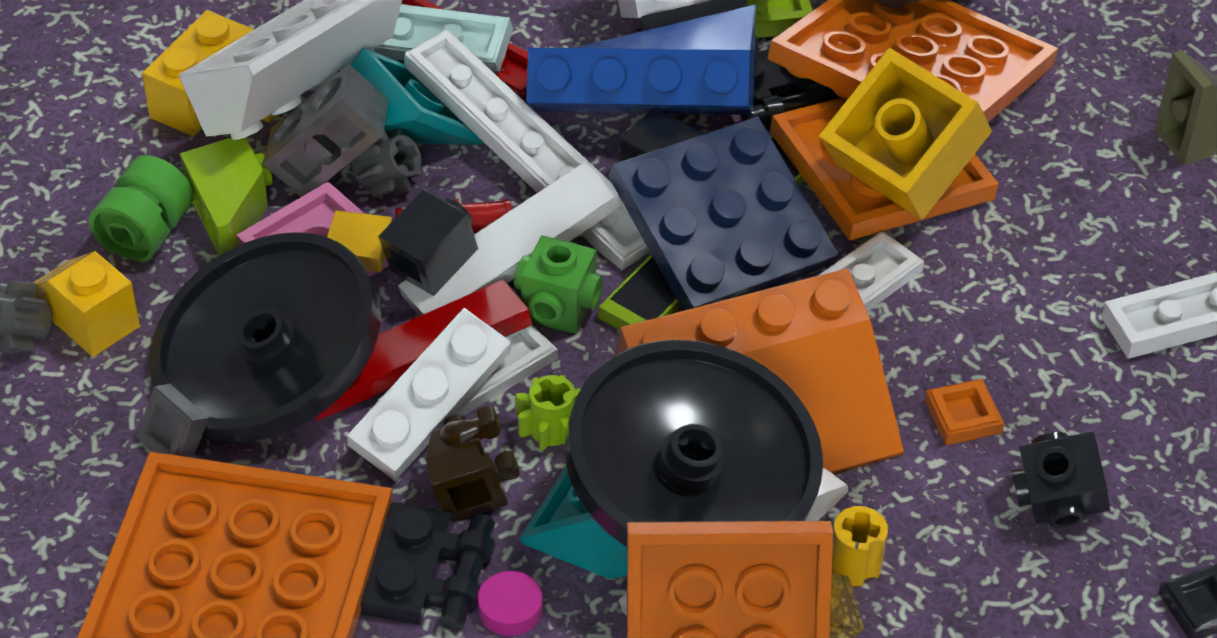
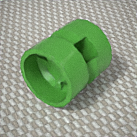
[88,155,194,263]

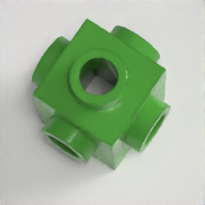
[514,235,603,334]

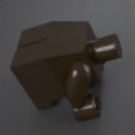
[426,406,520,521]

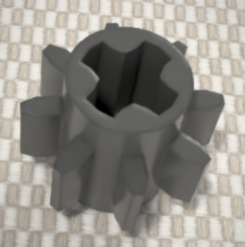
[352,128,422,198]
[0,280,52,354]

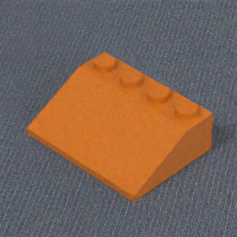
[614,268,904,474]

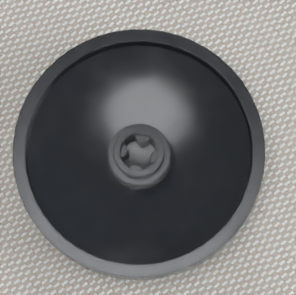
[149,232,381,443]
[564,340,823,547]

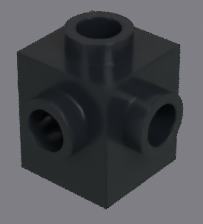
[1011,431,1111,528]

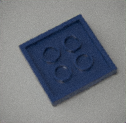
[608,117,839,311]

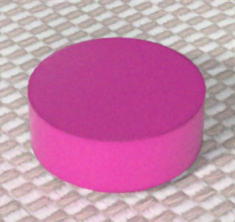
[478,571,543,636]

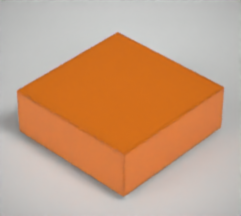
[924,379,1004,446]

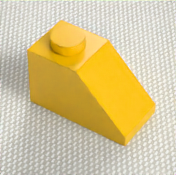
[33,251,140,357]

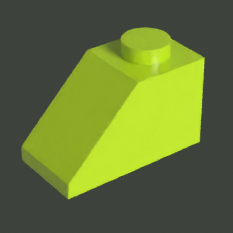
[180,137,273,256]

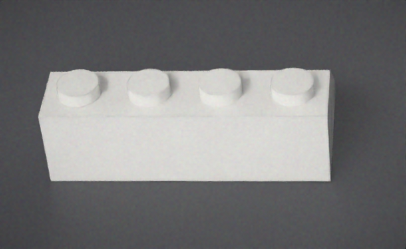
[178,0,402,140]

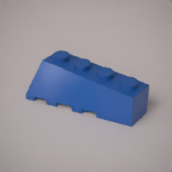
[526,5,756,115]

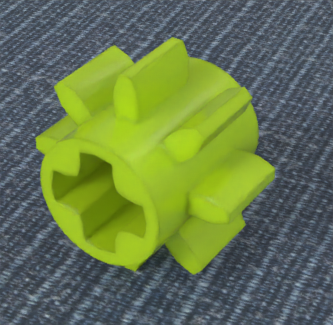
[515,375,581,450]

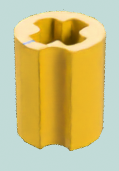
[832,506,888,586]

